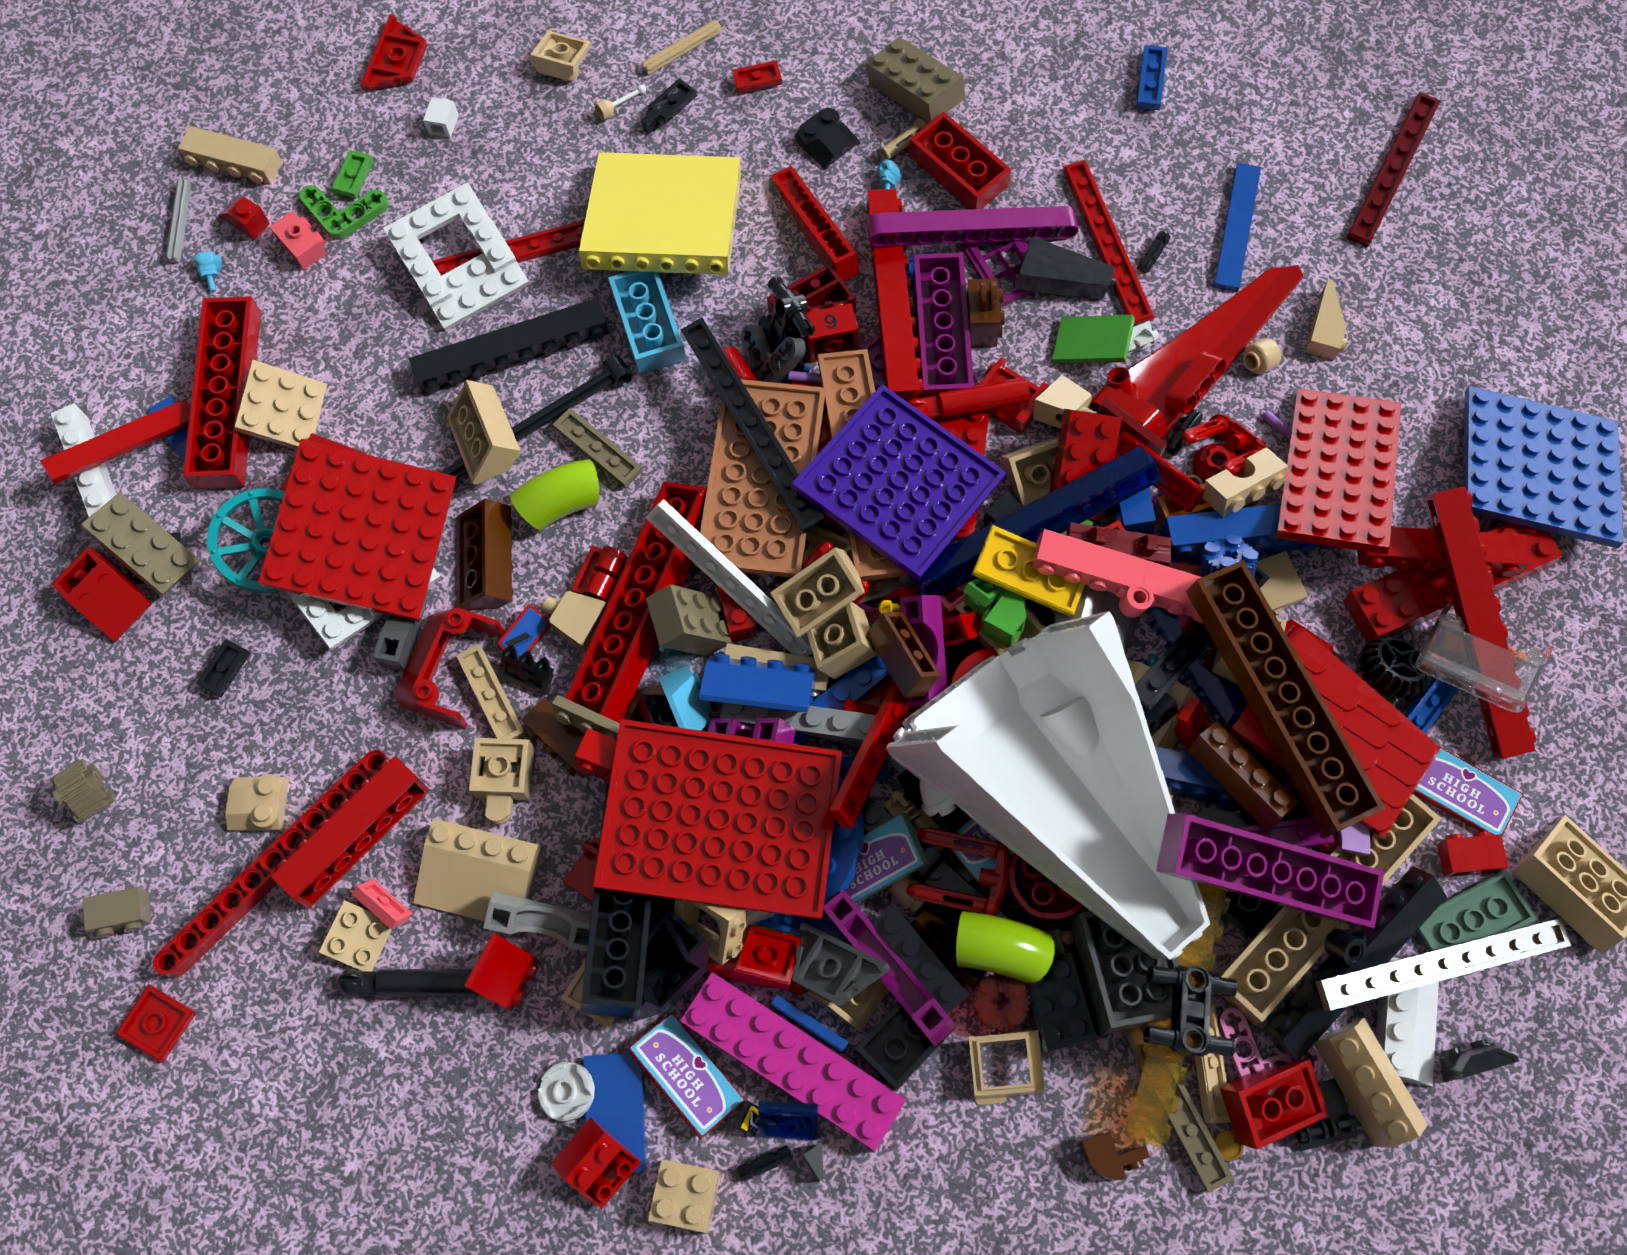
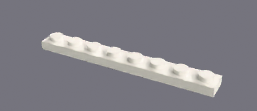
[645,499,813,657]

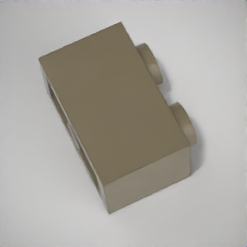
[83,887,151,938]

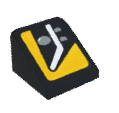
[733,1100,763,1137]

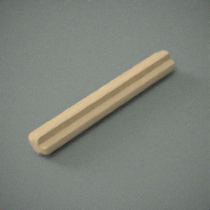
[642,20,722,74]

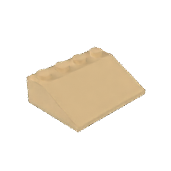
[1512,815,1627,954]
[413,818,543,922]

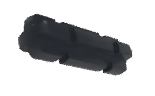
[1138,231,1170,273]
[736,1145,793,1182]

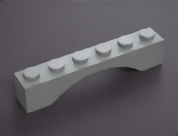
[720,703,876,748]

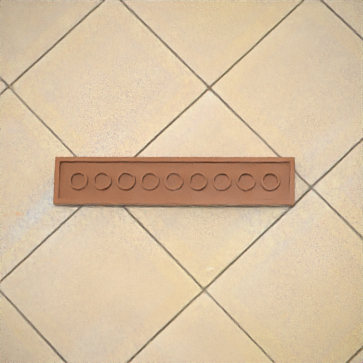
[817,349,908,581]

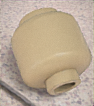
[1243,338,1281,374]

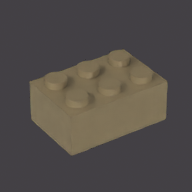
[646,584,732,656]

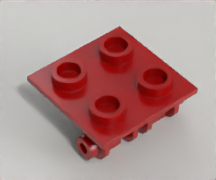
[562,836,599,901]

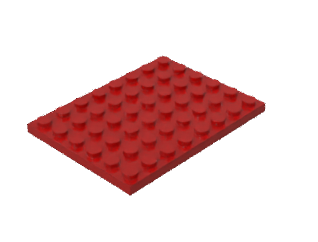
[593,719,842,920]

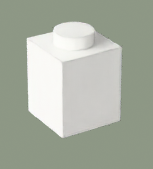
[423,97,459,138]

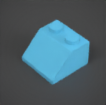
[658,665,712,731]

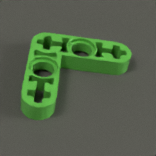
[299,185,389,240]

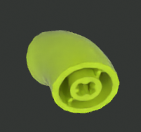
[510,459,599,531]
[956,911,1055,983]

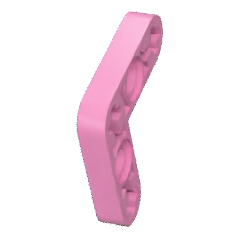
[1218,1008,1322,1078]

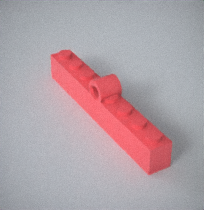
[1031,529,1203,623]

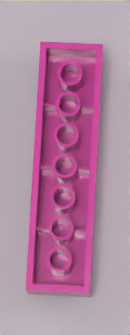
[680,972,906,1152]

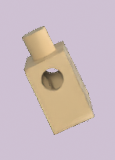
[1033,375,1098,429]
[542,591,607,652]

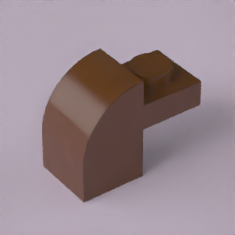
[1079,1131,1150,1181]

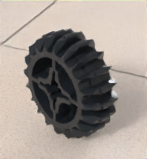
[1358,632,1434,701]

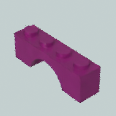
[900,595,947,706]

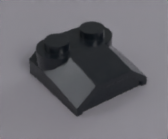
[794,108,860,170]
[1439,1038,1519,1083]

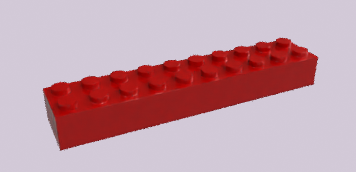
[565,481,707,723]

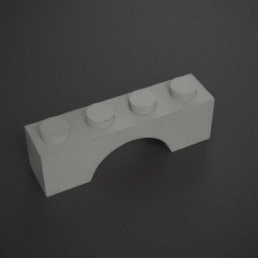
[483,892,591,952]

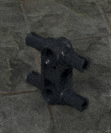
[758,277,815,372]
[1143,965,1238,1057]

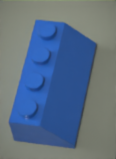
[699,653,817,713]

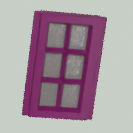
[959,241,1035,307]

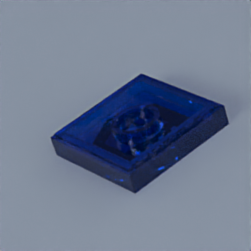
[758,1101,818,1140]

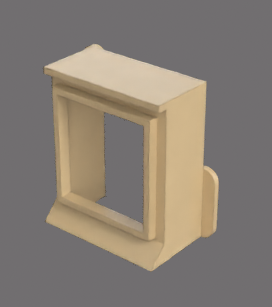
[968,1029,1045,1105]

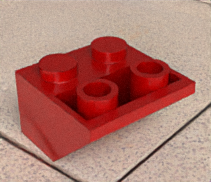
[550,1117,641,1209]

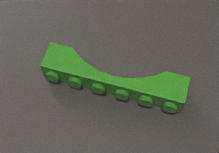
[981,508,1093,648]

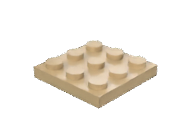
[233,360,327,450]

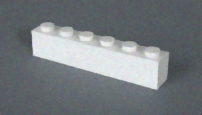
[51,403,117,517]

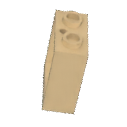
[674,900,747,965]

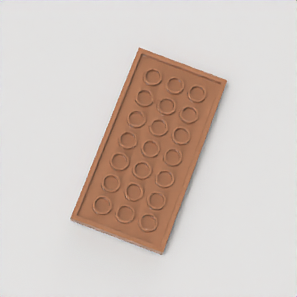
[695,379,826,577]

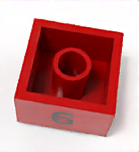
[804,303,858,363]

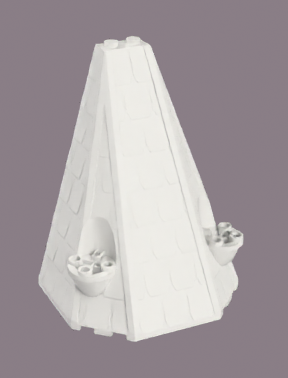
[886,611,1210,960]

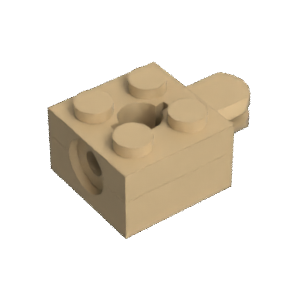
[469,738,535,825]

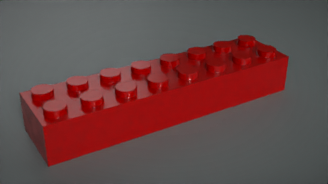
[183,296,261,489]
[1343,523,1563,642]

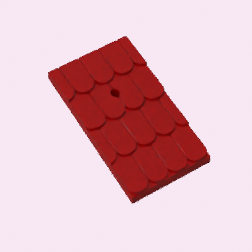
[1232,645,1440,840]

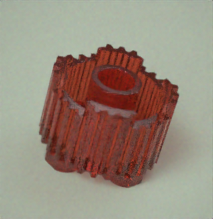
[970,973,1030,1034]

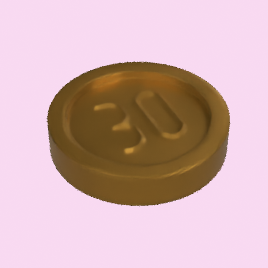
[1214,1131,1244,1161]

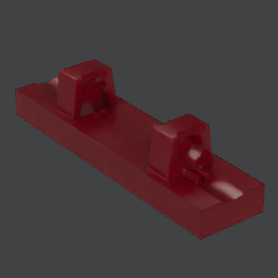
[1066,522,1171,566]

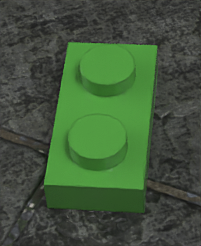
[332,150,373,199]

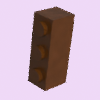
[866,612,941,698]
[522,697,586,779]

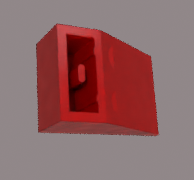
[51,546,152,642]

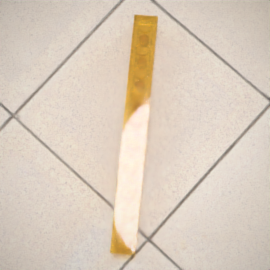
[1125,883,1231,1148]

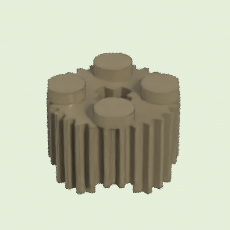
[51,758,116,823]

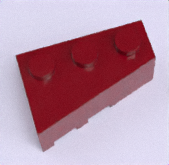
[767,263,856,316]

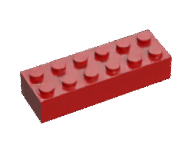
[271,756,430,909]

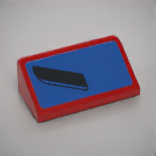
[497,604,551,656]

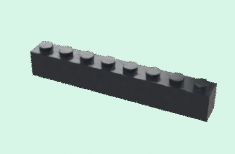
[409,298,609,394]

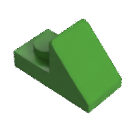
[963,578,1006,616]

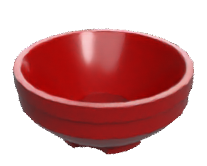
[1192,443,1237,484]

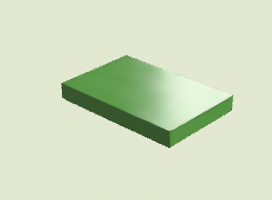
[1052,315,1135,364]

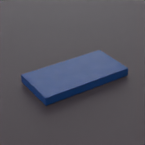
[584,1052,647,1173]

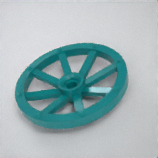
[207,488,285,593]

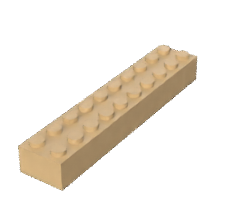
[1218,794,1442,1026]

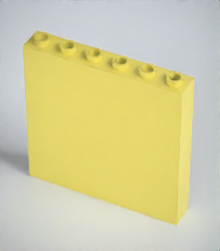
[579,152,741,275]

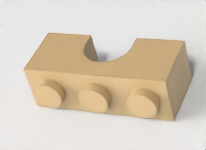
[1202,447,1288,517]

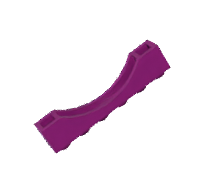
[823,889,957,1046]

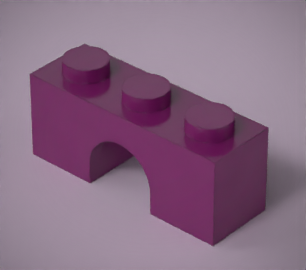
[708,718,796,744]

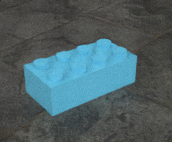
[608,271,686,374]

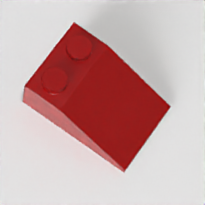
[464,933,539,1012]
[1220,1059,1329,1150]

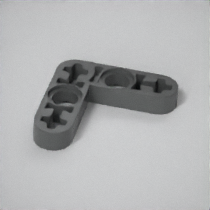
[741,325,805,383]

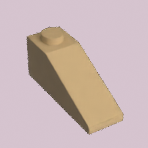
[1305,279,1347,360]

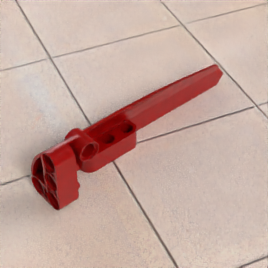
[1090,265,1304,439]

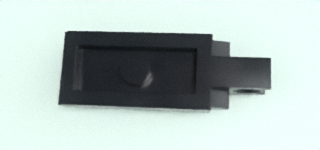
[641,79,697,134]

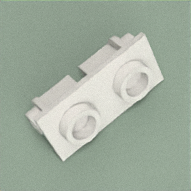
[1128,321,1159,355]

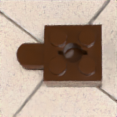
[966,279,1005,348]

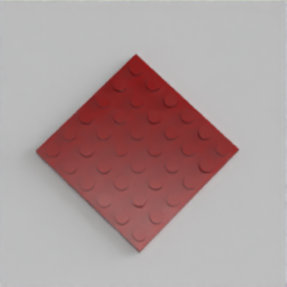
[258,439,456,622]

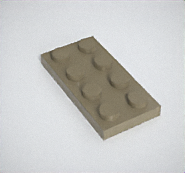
[81,492,200,597]

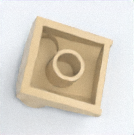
[530,30,591,81]
[225,774,289,832]

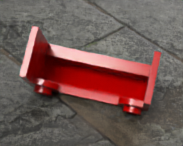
[395,608,505,729]

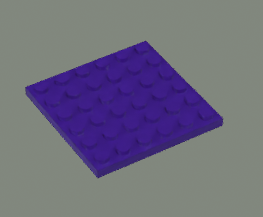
[790,384,1007,581]

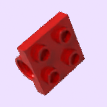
[571,545,628,604]

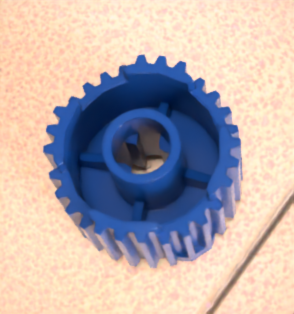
[1200,534,1259,578]

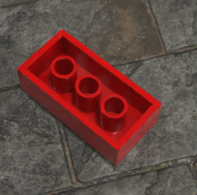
[909,112,1011,209]
[1046,409,1122,521]

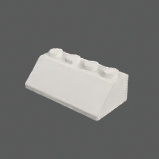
[1376,957,1439,1087]

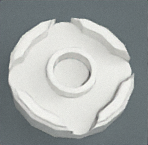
[538,1062,595,1121]

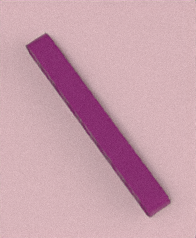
[866,206,1079,247]

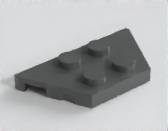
[792,922,890,1007]

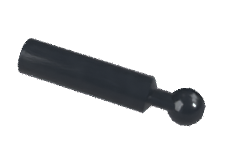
[337,969,479,998]

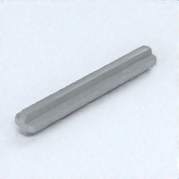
[165,179,191,263]

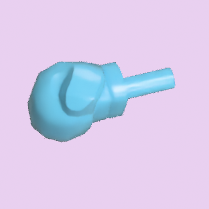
[877,159,902,189]
[194,251,222,292]

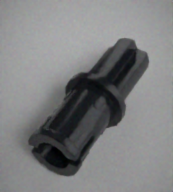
[1165,409,1203,456]

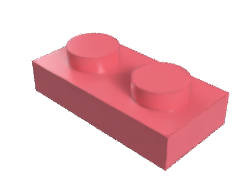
[352,879,413,929]

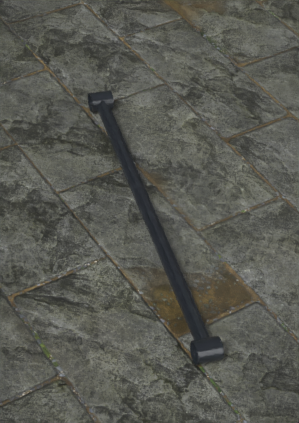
[440,354,634,480]

